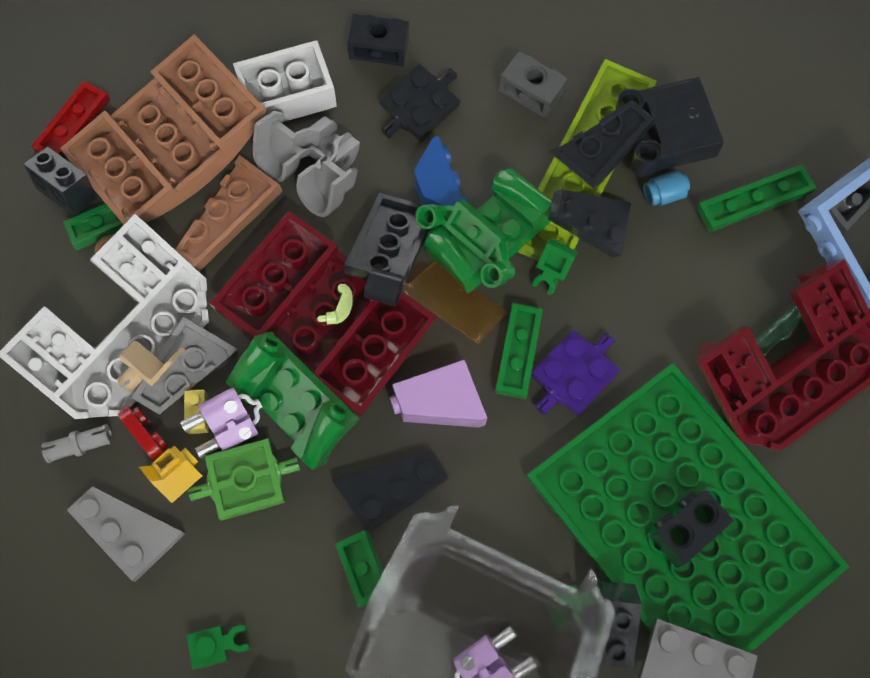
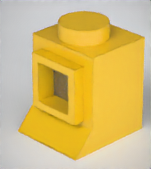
[139,445,202,503]

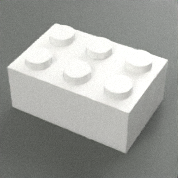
[233,40,337,122]

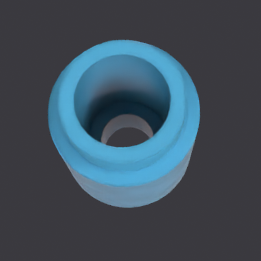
[643,170,690,207]

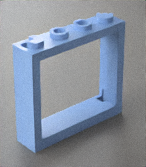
[798,157,870,310]

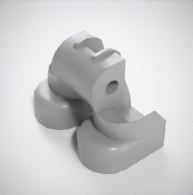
[252,111,360,217]

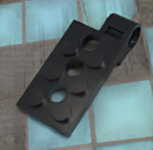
[344,193,429,307]

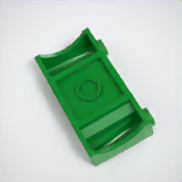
[424,168,552,294]
[226,332,360,471]

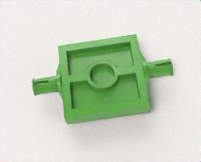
[188,439,301,521]

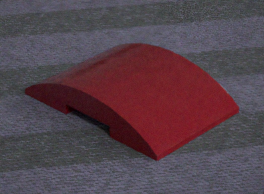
[209,211,438,416]

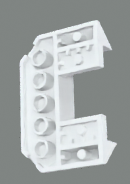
[0,214,209,419]

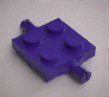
[531,330,620,416]

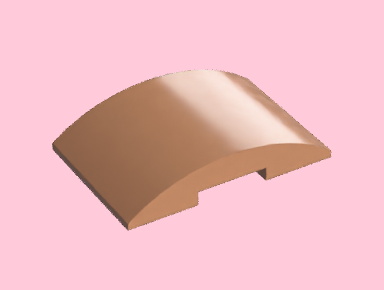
[60,34,267,225]

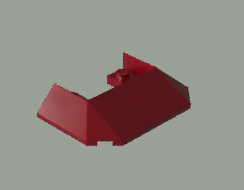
[696,259,870,451]

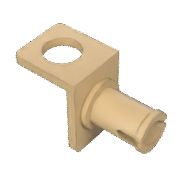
[118,341,185,392]

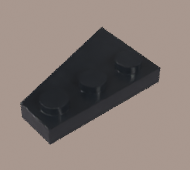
[549,100,655,190]
[548,189,631,258]

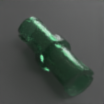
[756,302,803,356]

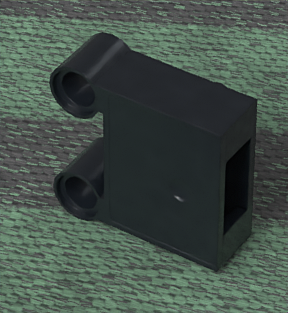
[615,77,724,177]

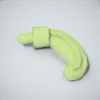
[317,284,353,325]

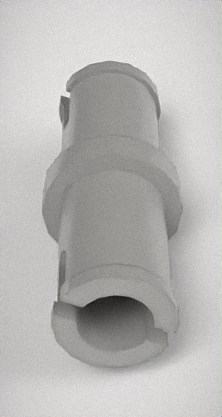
[41,424,113,463]

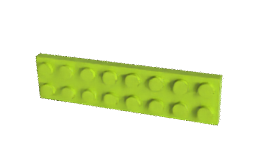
[517,59,657,262]

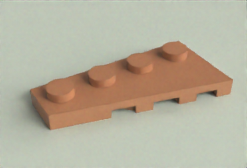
[175,155,282,272]

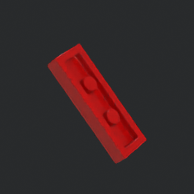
[31,80,110,158]

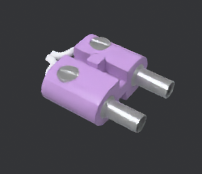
[180,387,262,458]
[453,626,538,678]

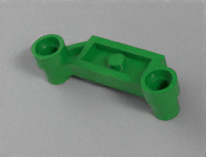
[416,200,515,288]

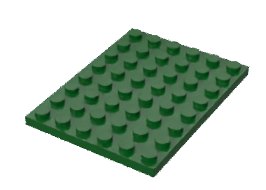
[526,363,850,653]

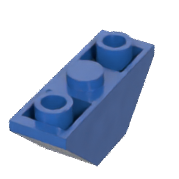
[414,136,468,205]

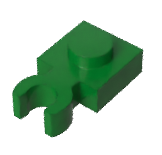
[533,238,578,295]
[186,625,251,670]

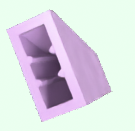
[389,360,487,428]

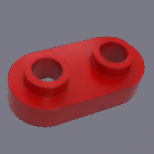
[117,406,168,461]

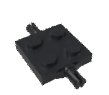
[379,63,461,141]

